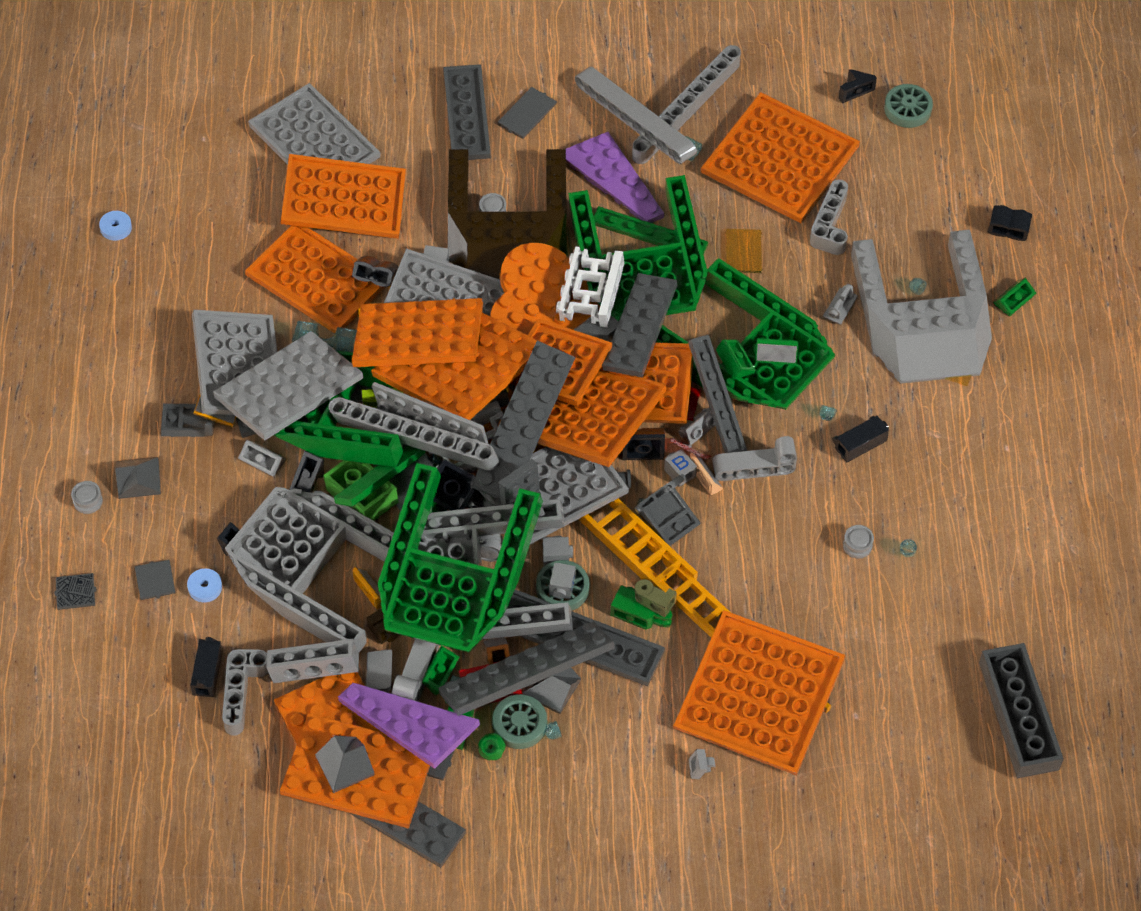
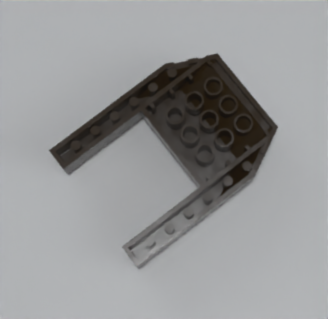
[448,149,567,280]

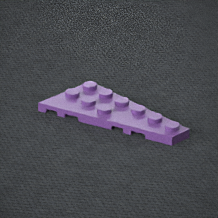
[566,132,664,223]
[338,683,480,769]

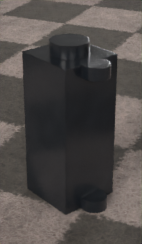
[832,415,889,463]
[190,637,223,697]

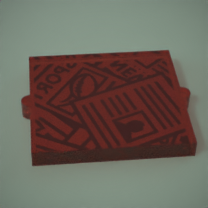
[670,438,711,459]

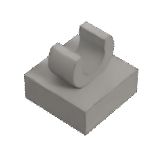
[688,749,716,779]

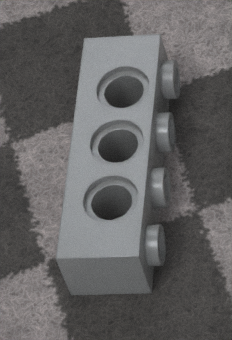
[266,639,359,683]

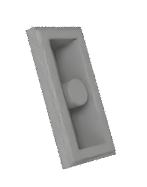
[238,440,286,476]
[366,650,392,693]

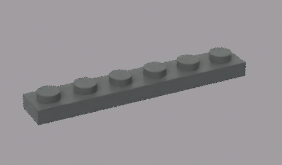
[688,335,747,453]

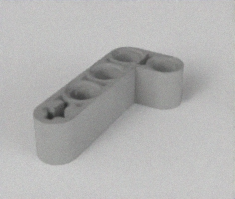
[810,179,848,255]
[712,436,797,481]
[392,639,439,702]
[222,649,269,736]

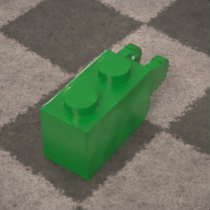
[610,585,673,630]

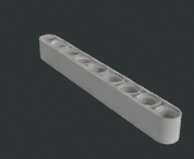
[632,45,741,164]
[575,66,697,164]
[329,397,499,470]

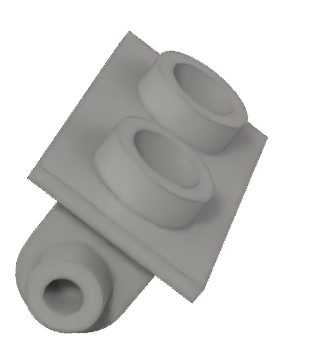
[823,284,858,325]
[679,408,716,446]

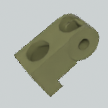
[635,579,677,617]

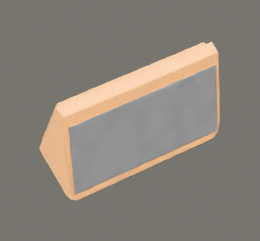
[689,453,723,495]

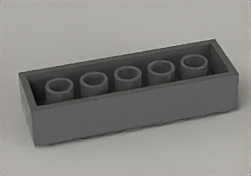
[979,643,1064,779]

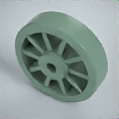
[884,84,933,128]
[536,560,589,611]
[492,694,547,749]

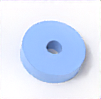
[99,211,132,241]
[187,569,222,602]

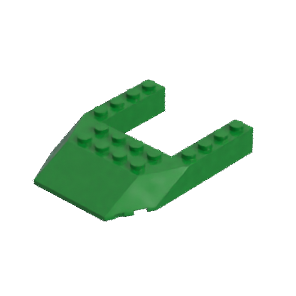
[568,175,708,321]
[656,258,835,410]
[274,351,403,467]
[378,463,543,653]

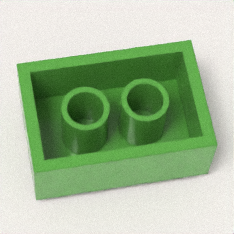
[323,460,398,521]

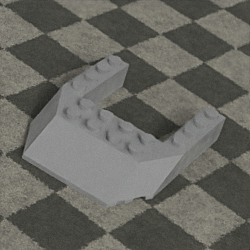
[851,230,992,384]
[225,487,394,653]
[391,499,573,639]

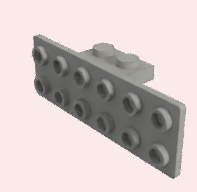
[372,382,488,444]

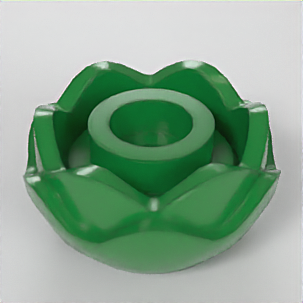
[478,733,506,761]

